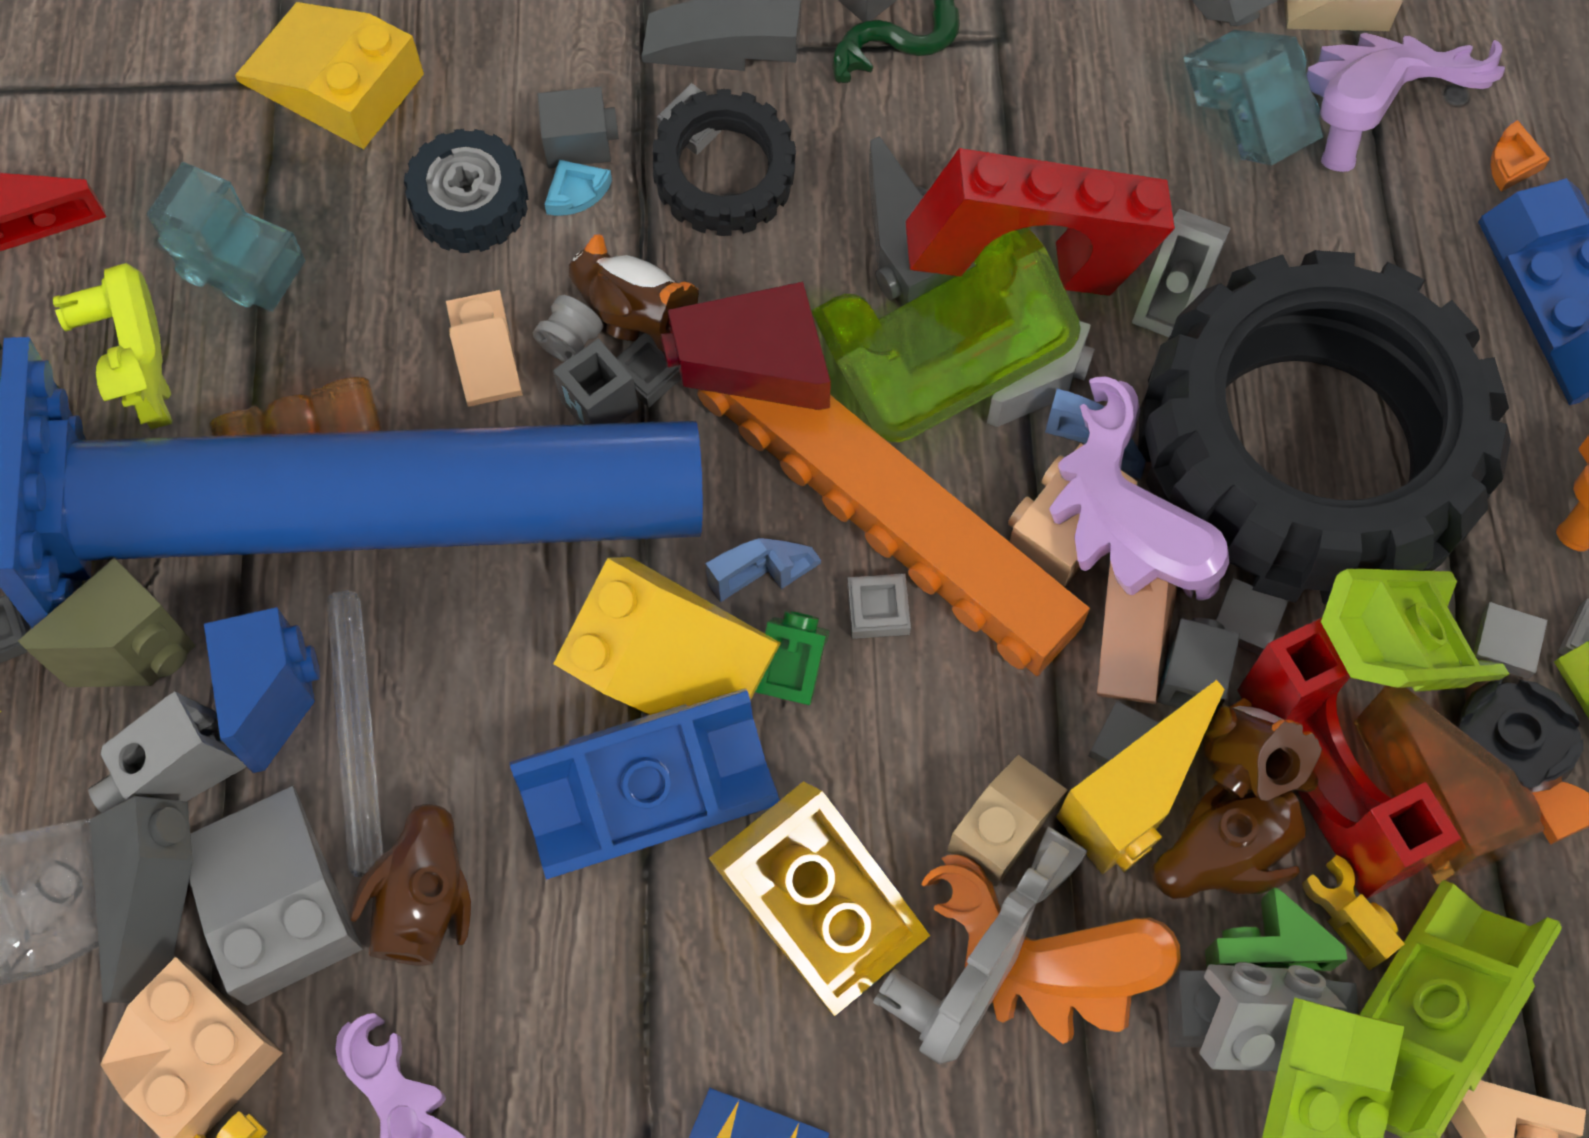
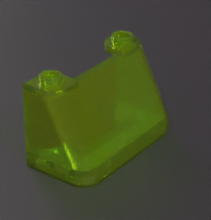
[811,227,1081,442]

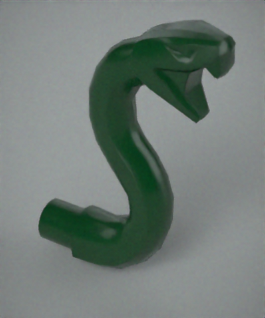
[832,0,960,84]

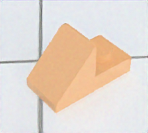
[446,290,523,407]
[1451,1080,1586,1138]

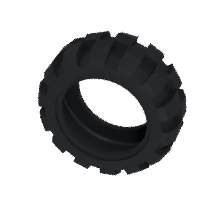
[1138,250,1511,604]

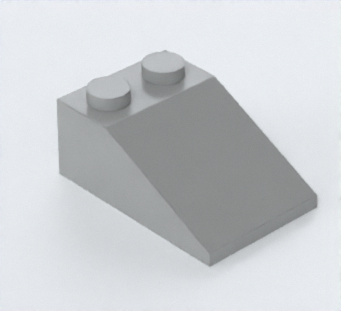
[189,786,363,1005]

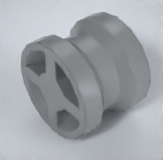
[532,295,603,362]

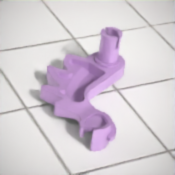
[1304,33,1505,172]
[1049,376,1229,600]
[335,1013,466,1138]

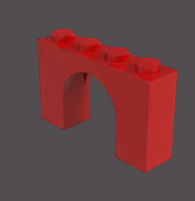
[905,148,1175,296]
[1237,617,1462,899]

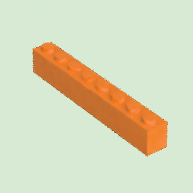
[697,389,1090,677]

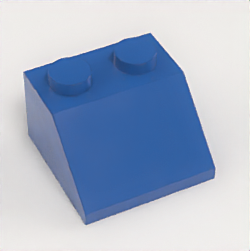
[204,607,320,773]

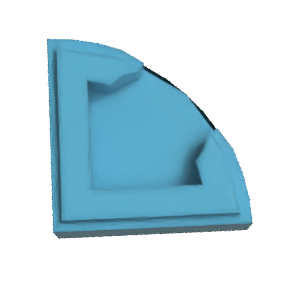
[544,160,612,216]

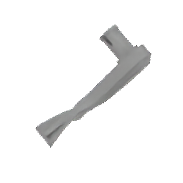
[873,826,1087,1065]

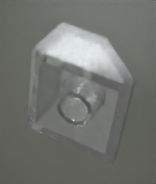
[0,818,99,985]

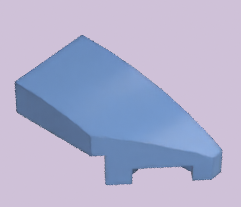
[1045,388,1146,479]
[705,538,821,602]

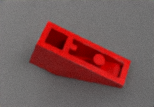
[0,173,106,252]

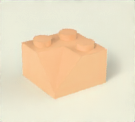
[100,957,283,1138]

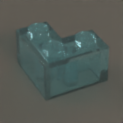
[1183,30,1323,166]
[147,161,306,312]

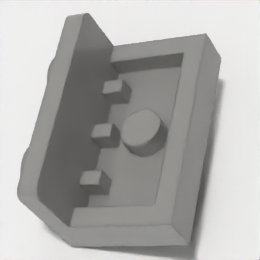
[1199,962,1347,1071]

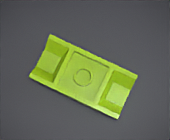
[1321,569,1509,692]
[1359,880,1562,1138]
[1262,997,1405,1138]

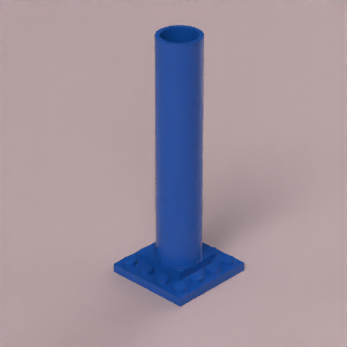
[0,337,703,628]

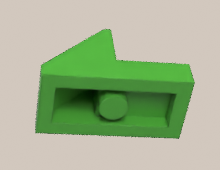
[1205,887,1347,971]

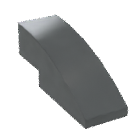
[642,0,801,71]

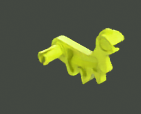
[53,263,172,430]

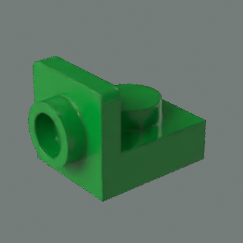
[755,610,830,705]

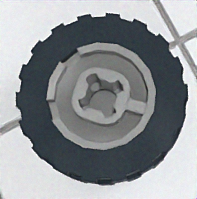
[404,129,529,253]

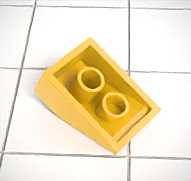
[235,2,424,150]
[553,557,781,715]
[1056,680,1225,875]
[708,781,930,1016]

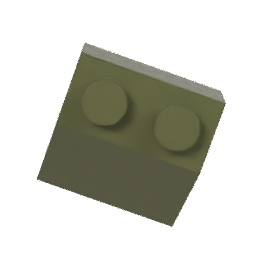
[18,558,196,688]

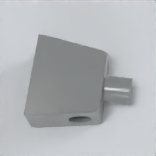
[88,691,246,813]

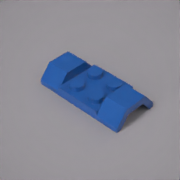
[1478,178,1589,406]
[509,688,780,880]

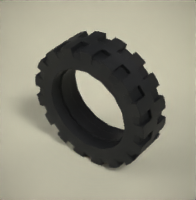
[653,89,796,236]

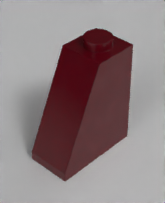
[661,281,831,410]

